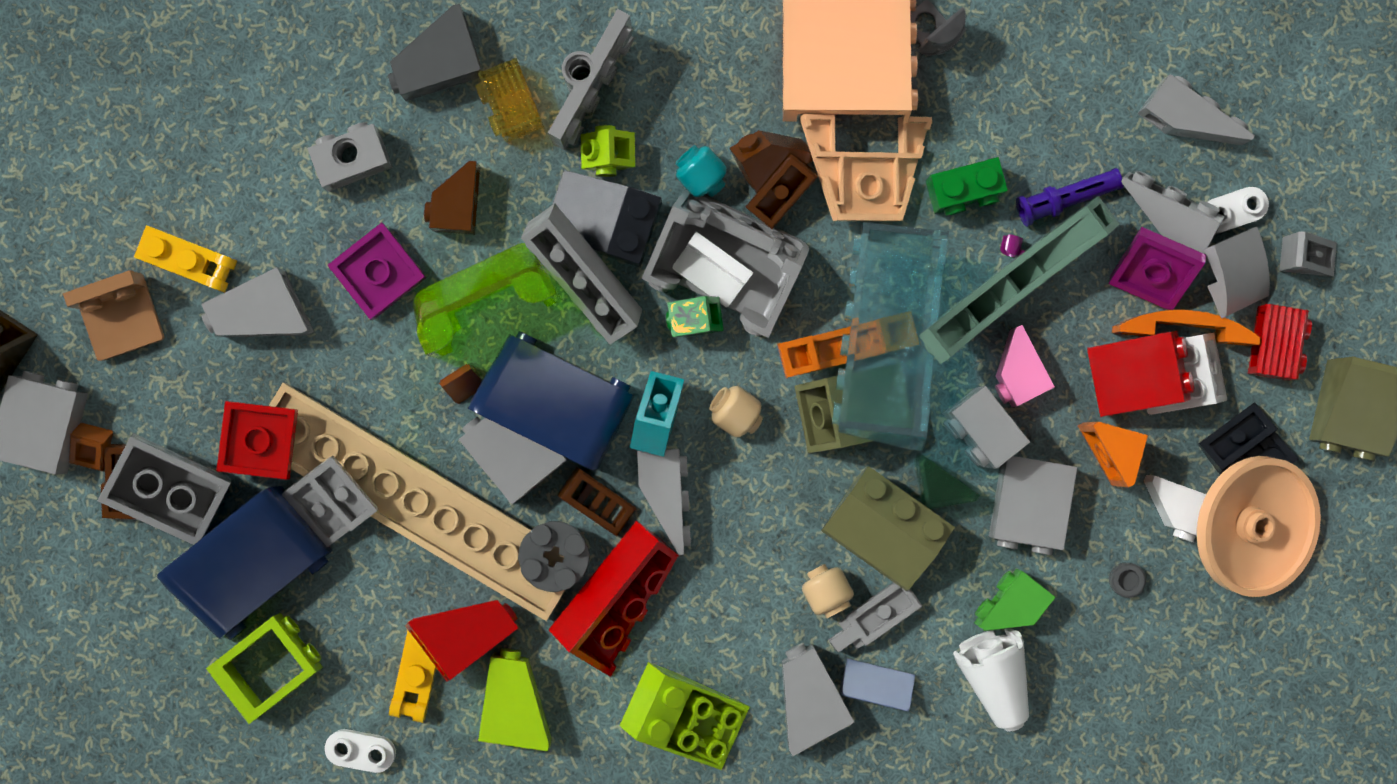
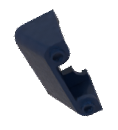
[468,331,634,471]
[156,486,333,640]

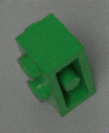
[926,157,1008,216]

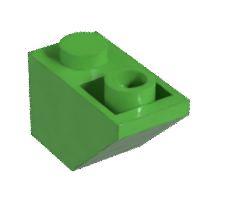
[974,569,1056,631]

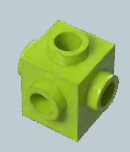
[580,125,635,177]

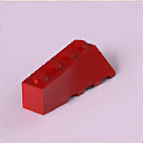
[549,521,679,677]

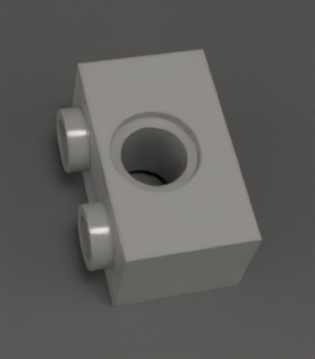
[307,122,393,192]

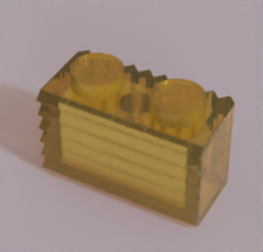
[475,58,545,143]

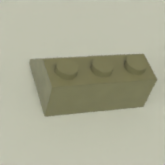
[821,466,955,591]

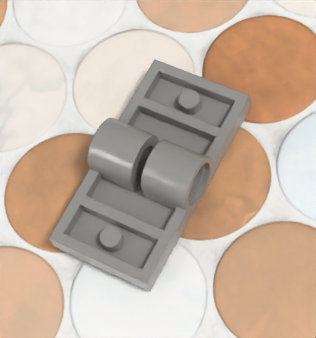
[548,9,634,151]

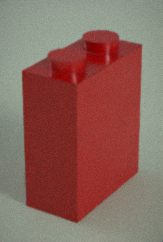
[1087,331,1195,417]

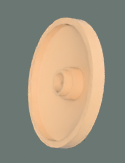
[1197,456,1321,597]

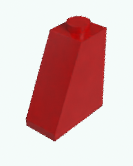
[405,600,518,682]

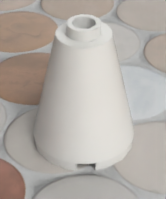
[953,629,1029,731]

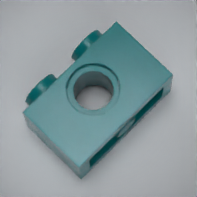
[630,371,685,457]

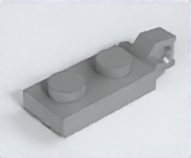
[828,582,922,653]

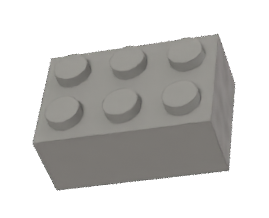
[97,433,231,545]

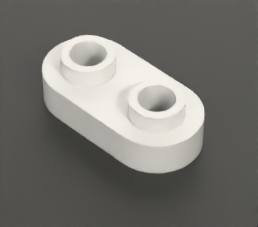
[1207,187,1269,234]
[325,729,396,773]

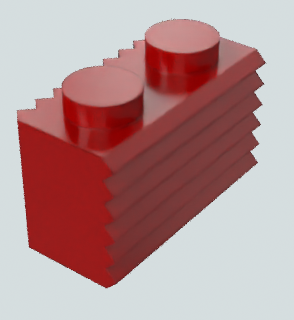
[1248,304,1312,381]

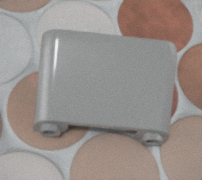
[642,190,809,338]

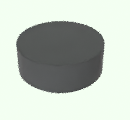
[1109,562,1146,598]

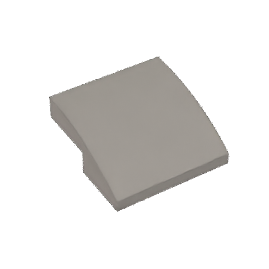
[1204,226,1270,318]
[282,455,379,547]

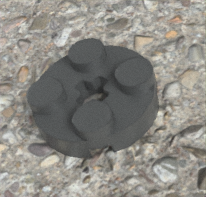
[518,521,590,592]

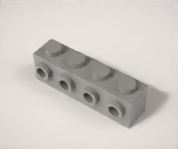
[521,203,642,345]

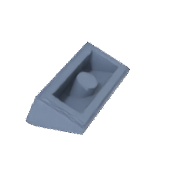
[839,658,915,712]

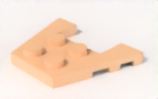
[800,114,932,222]

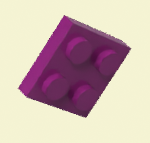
[327,222,427,321]
[1108,227,1206,310]

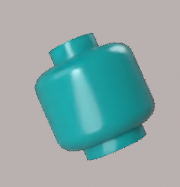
[675,145,727,197]

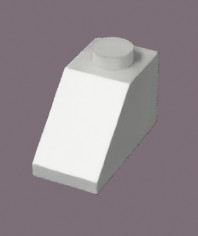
[1144,475,1206,543]

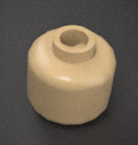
[709,386,763,437]
[802,564,854,618]

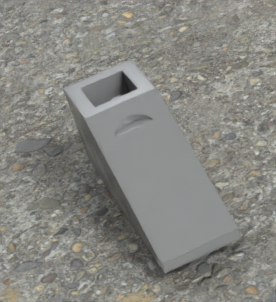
[1137,74,1255,145]
[1121,171,1225,254]
[637,449,691,555]

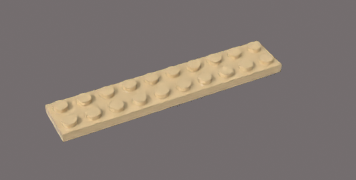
[269,383,565,621]

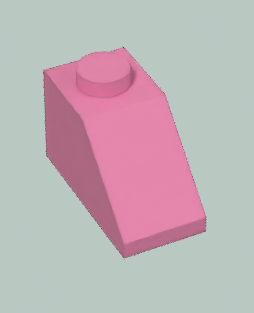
[995,325,1055,407]

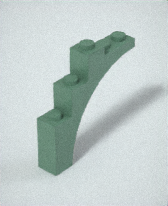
[919,196,1119,364]

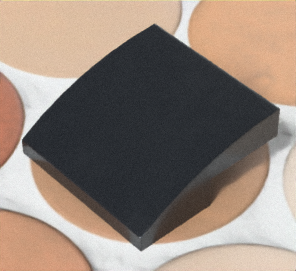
[1198,402,1299,475]

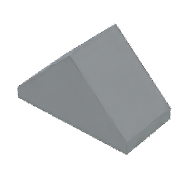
[1279,232,1337,277]

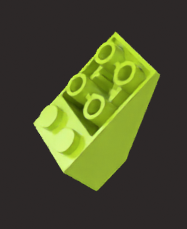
[619,662,750,770]

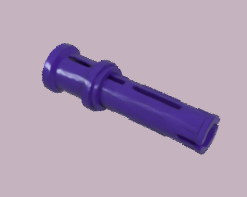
[1016,168,1124,227]

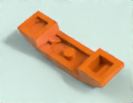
[1112,310,1260,346]
[777,311,918,378]

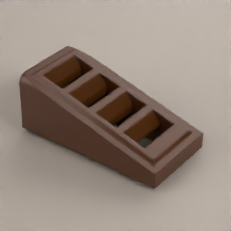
[557,467,636,537]

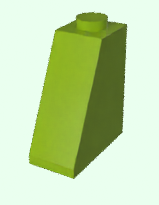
[478,648,552,751]

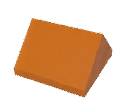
[1078,422,1148,488]

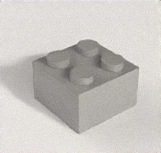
[942,386,1030,469]

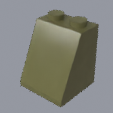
[1309,356,1397,462]
[794,364,913,453]

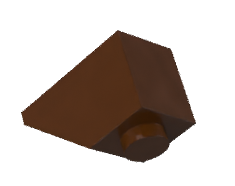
[729,130,813,193]
[424,161,481,235]

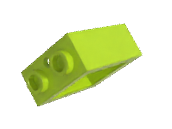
[206,613,323,724]

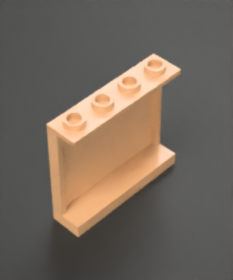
[783,0,918,122]

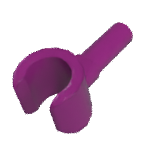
[1000,234,1025,258]

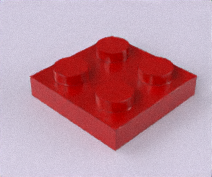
[216,401,298,480]

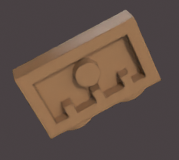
[63,270,165,361]

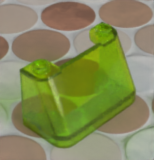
[413,243,563,359]

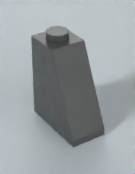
[388,4,484,101]

